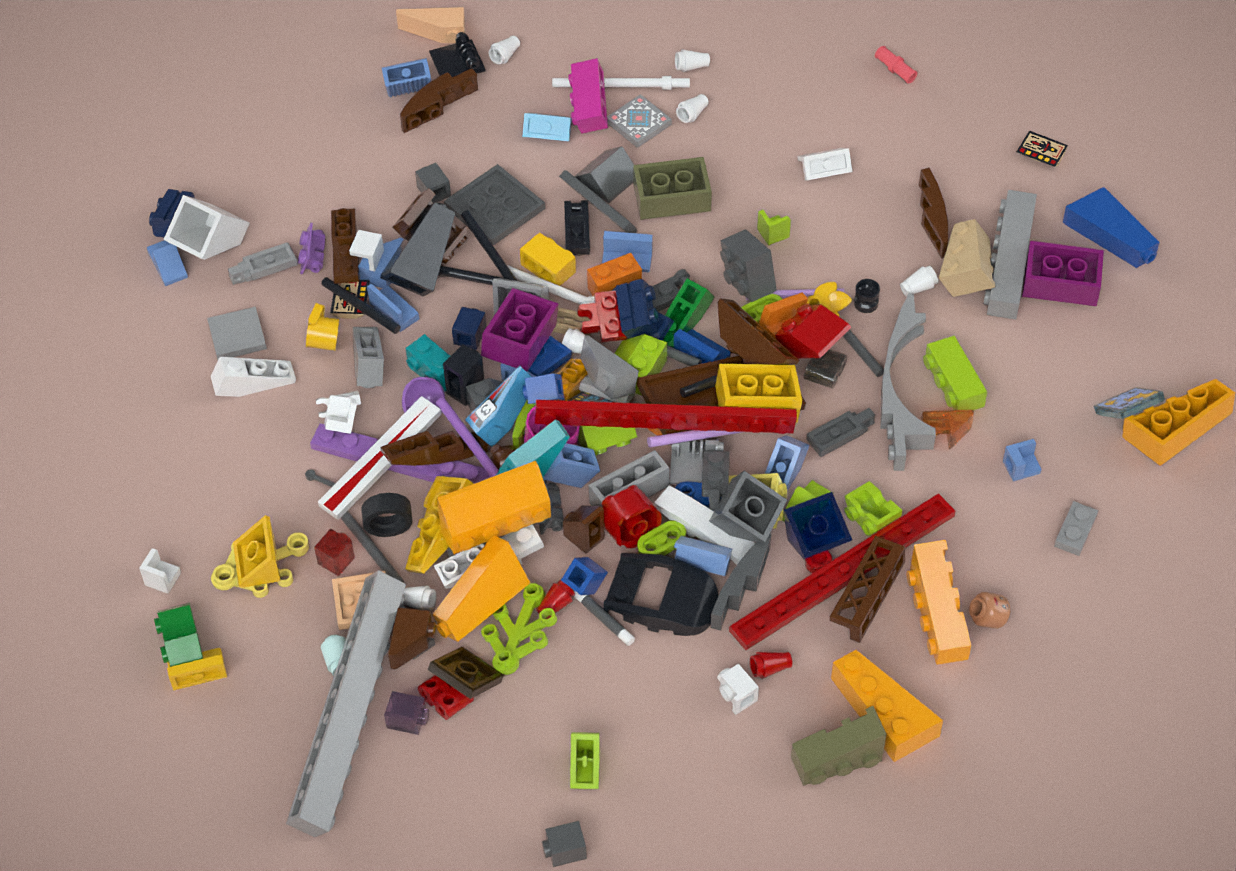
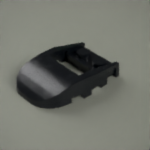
[603,553,719,636]

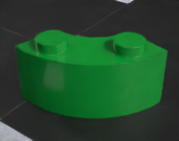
[154,603,203,667]

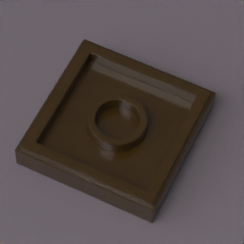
[428,647,504,699]

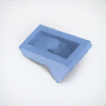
[147,240,188,286]

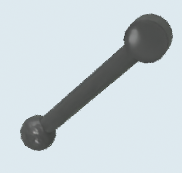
[305,470,336,487]

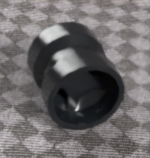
[854,279,880,313]

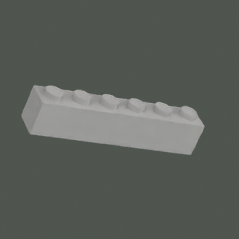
[984,190,1037,320]

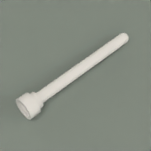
[507,265,595,305]

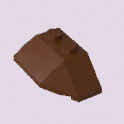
[717,298,800,365]

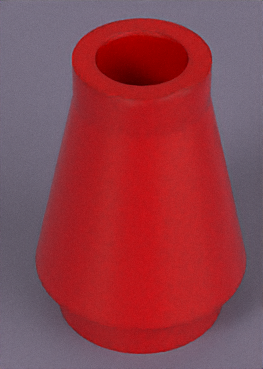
[536,580,575,619]
[750,652,793,679]

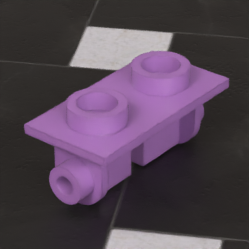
[298,222,326,274]

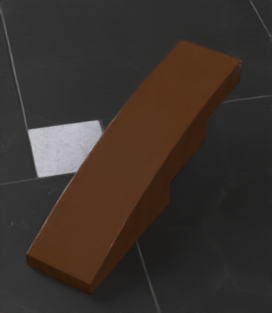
[919,167,948,259]
[380,431,488,466]

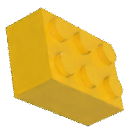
[715,364,802,423]

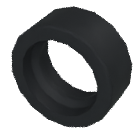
[361,493,413,537]

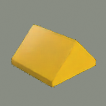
[233,515,281,588]

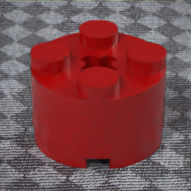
[601,485,662,549]

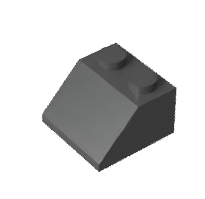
[709,471,787,544]

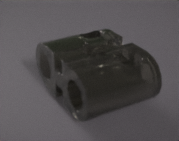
[804,349,847,389]

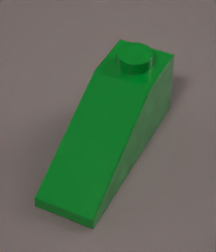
[663,278,715,348]

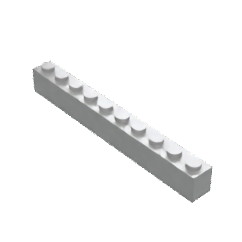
[286,570,406,837]

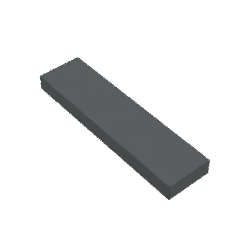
[559,170,637,233]

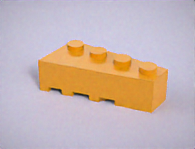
[1122,379,1235,466]
[831,650,943,762]

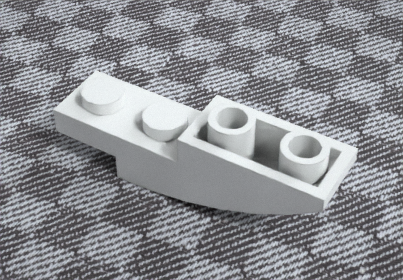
[434,524,544,589]

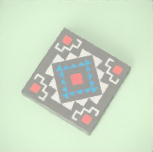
[607,94,672,148]

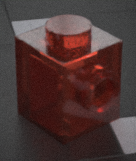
[314,528,355,576]

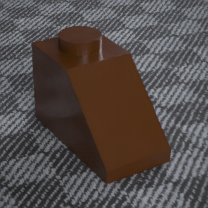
[563,505,605,554]
[388,608,436,669]

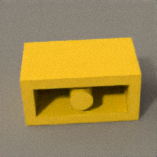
[520,232,576,286]

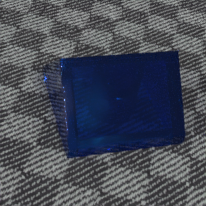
[783,492,853,559]

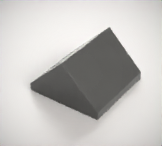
[574,146,634,204]

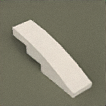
[653,485,755,565]

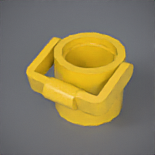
[306,303,339,351]

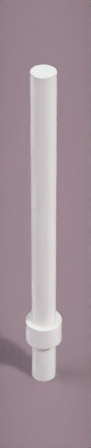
[552,76,690,90]

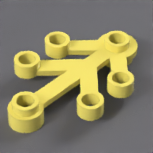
[211,533,309,598]

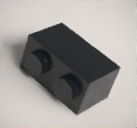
[443,344,484,406]

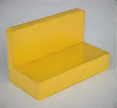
[167,648,227,691]

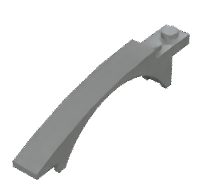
[880,294,936,471]

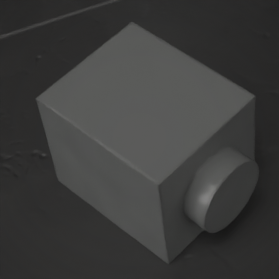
[415,163,451,203]
[542,821,587,867]

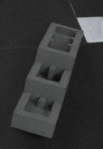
[711,534,771,631]

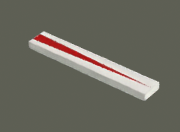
[318,396,442,520]

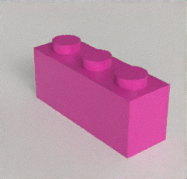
[568,58,608,134]

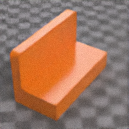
[759,292,808,341]

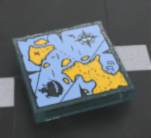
[1094,387,1165,419]

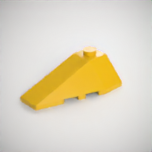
[405,476,474,574]

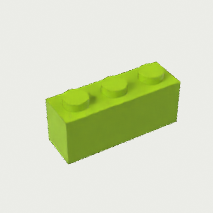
[923,335,987,416]

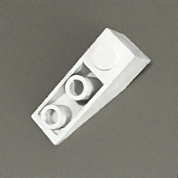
[211,357,296,397]

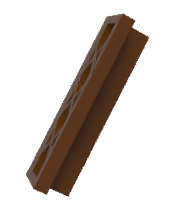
[830,536,905,643]

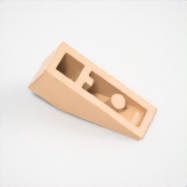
[396,7,465,43]

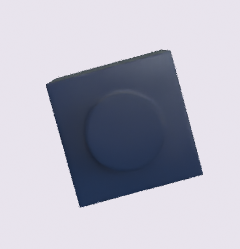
[452,307,487,350]

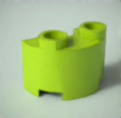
[844,481,902,536]

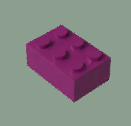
[1022,241,1104,306]
[481,288,559,372]

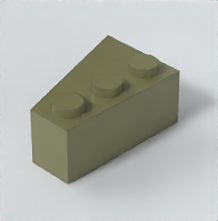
[791,706,886,786]

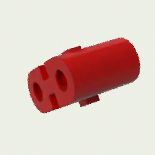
[417,675,474,720]

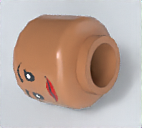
[969,592,1011,629]

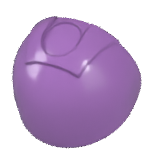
[402,377,445,413]

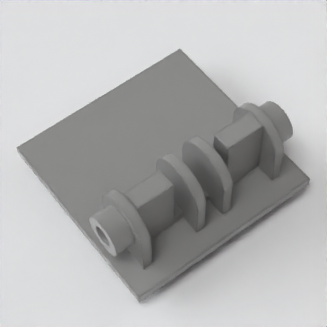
[669,439,724,484]

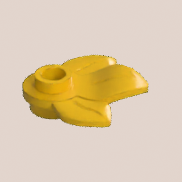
[807,282,852,316]

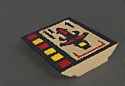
[1016,131,1068,167]
[330,280,370,319]

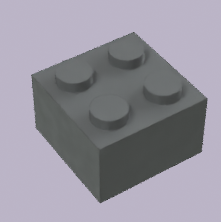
[720,229,777,302]

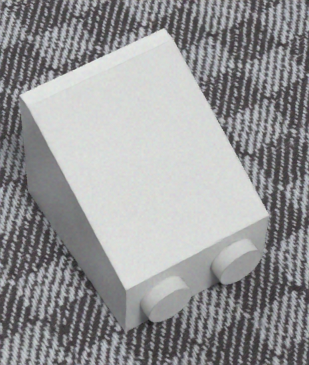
[164,195,250,260]

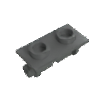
[538,480,564,535]

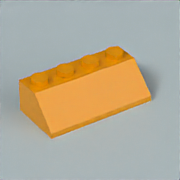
[437,461,551,554]

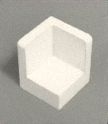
[349,230,384,271]
[324,395,357,434]
[139,548,181,594]

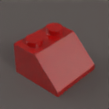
[775,304,851,359]

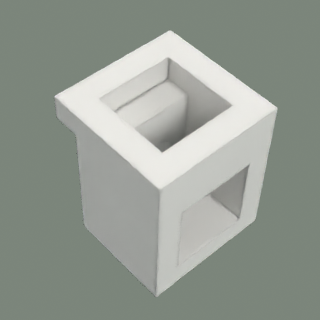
[717,664,759,715]

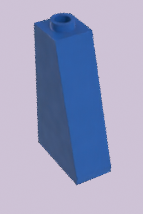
[1063,187,1160,268]

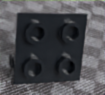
[429,32,486,78]

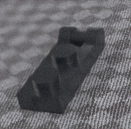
[564,200,590,255]

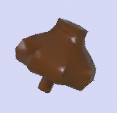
[490,444,515,470]

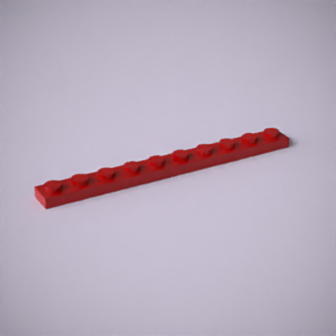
[535,400,797,434]
[729,493,956,650]

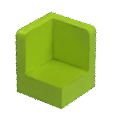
[757,210,791,246]

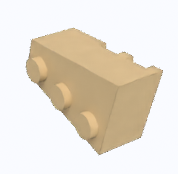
[939,219,995,297]

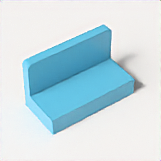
[522,113,572,141]

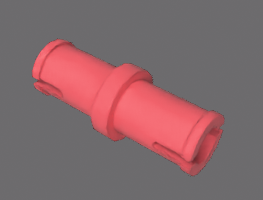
[875,46,918,84]

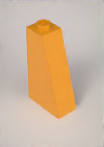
[432,535,530,642]

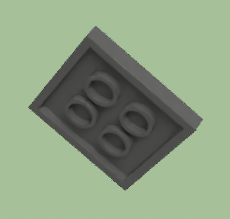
[444,164,545,246]

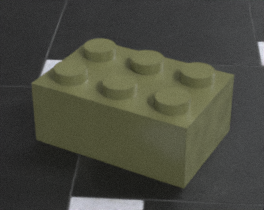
[633,157,712,220]

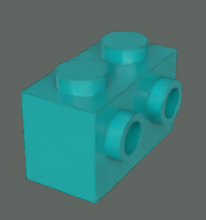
[406,334,450,392]

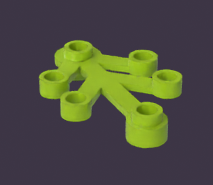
[481,583,557,675]

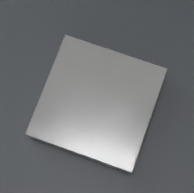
[207,307,267,359]

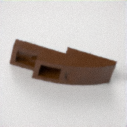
[400,69,478,133]
[331,208,359,284]

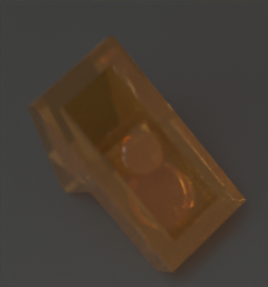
[921,410,974,449]

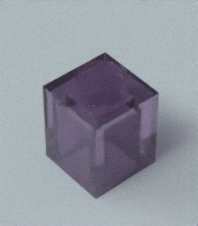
[384,691,429,735]

